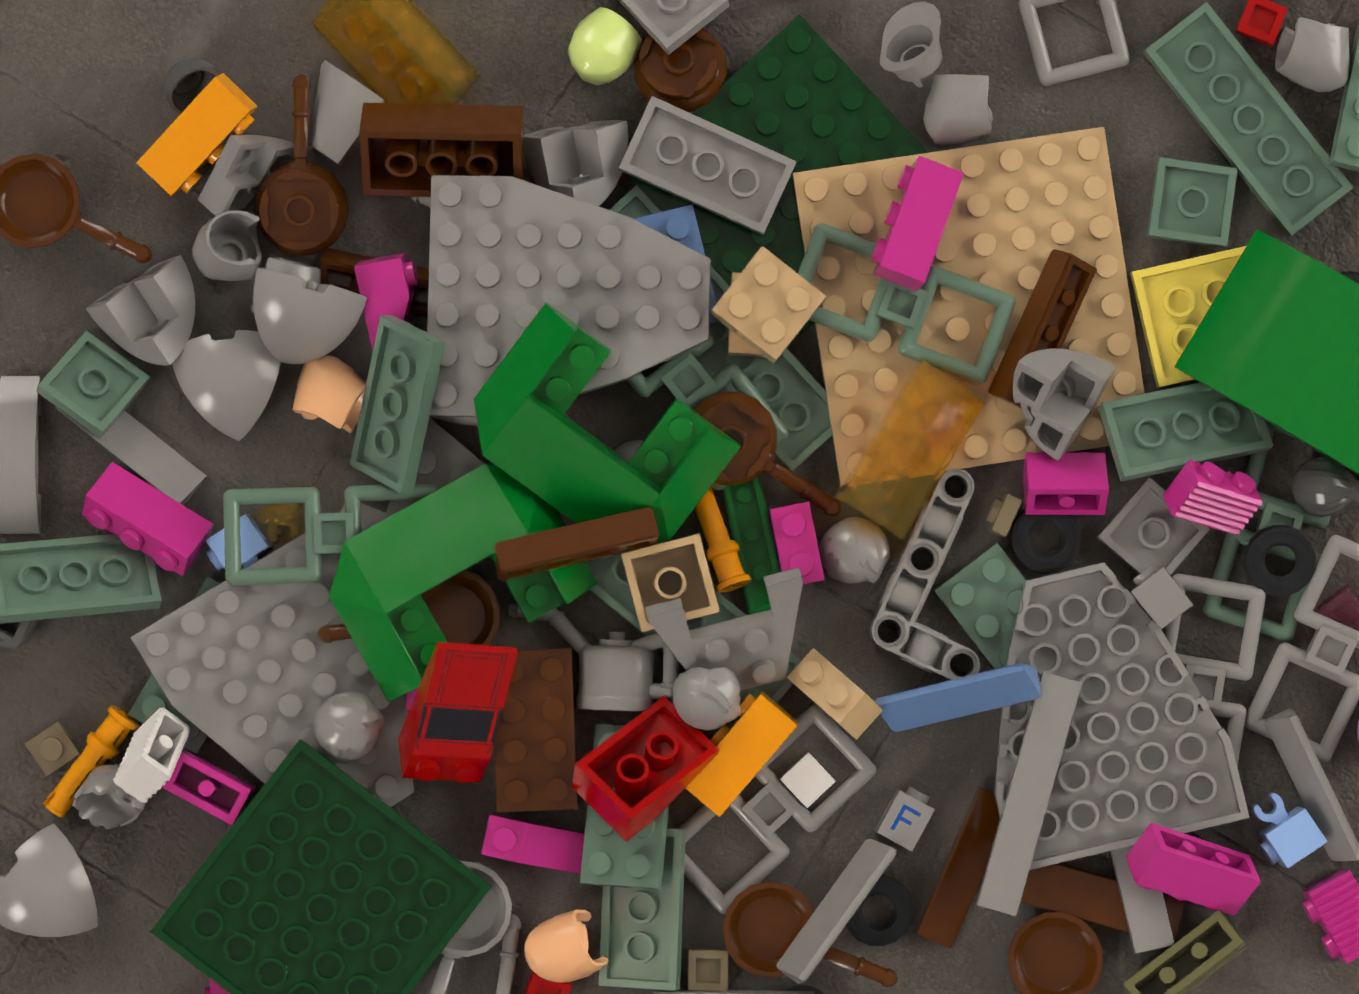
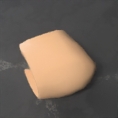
[292,355,366,433]
[524,909,609,982]

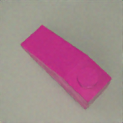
[354,252,418,351]
[481,812,585,874]

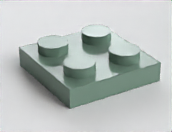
[1147,157,1238,248]
[36,331,150,439]

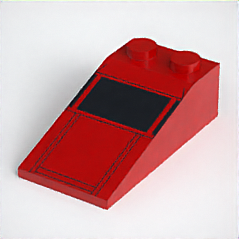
[398,642,518,783]

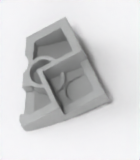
[308,60,385,168]
[198,135,294,216]

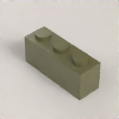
[1123,910,1247,994]

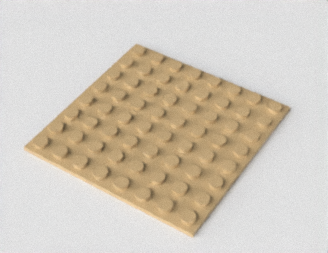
[792,127,1145,488]

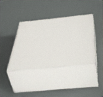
[780,752,836,808]

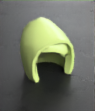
[568,7,641,86]

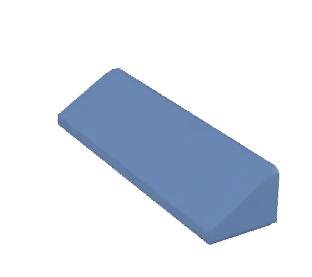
[874,663,1042,732]

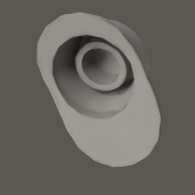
[880,1,942,88]

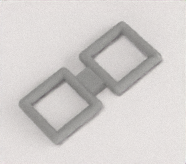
[1018,0,1131,86]
[1244,535,1359,762]
[1162,573,1266,766]
[679,704,876,914]

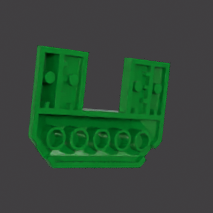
[473,302,741,544]
[329,463,597,702]

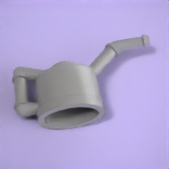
[508,603,679,711]

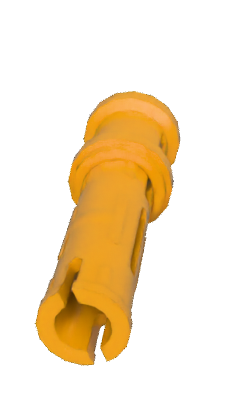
[694,487,752,593]
[43,704,140,818]

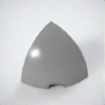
[524,120,628,206]
[86,255,196,366]
[253,268,367,364]
[172,330,281,441]
[1013,349,1117,462]
[0,823,98,937]

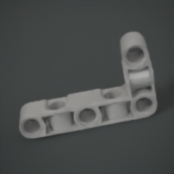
[869,468,980,680]

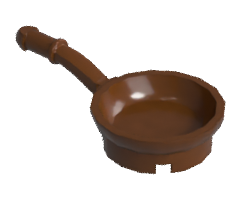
[617,28,727,184]
[254,74,349,256]
[0,153,153,263]
[692,391,841,516]
[317,570,500,646]
[723,881,898,987]
[1008,912,1103,994]

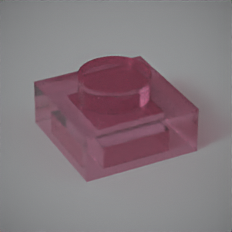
[1316,584,1359,630]

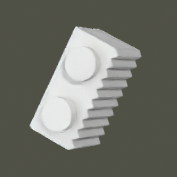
[113,708,191,803]

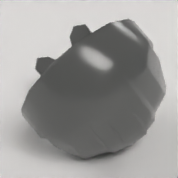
[163,58,220,114]
[1292,456,1359,517]

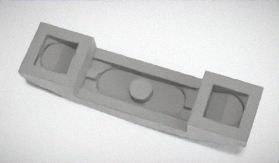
[0,376,42,534]

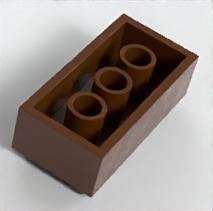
[359,102,524,197]
[494,648,579,812]

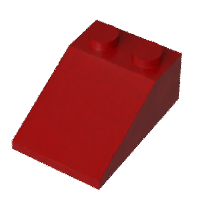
[572,696,719,842]

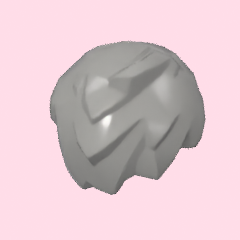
[818,517,890,584]
[673,667,741,731]
[314,690,386,763]
[73,764,145,830]

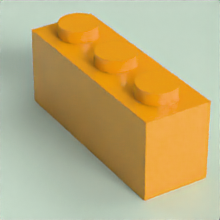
[136,73,258,196]
[686,691,798,817]

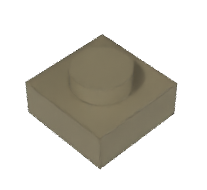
[986,494,1022,538]
[25,721,82,776]
[688,949,728,991]

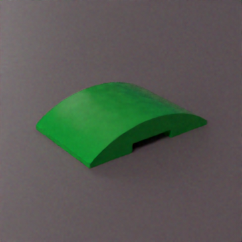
[1174,229,1359,475]

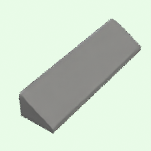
[55,406,207,505]
[1265,708,1359,861]
[776,839,897,984]

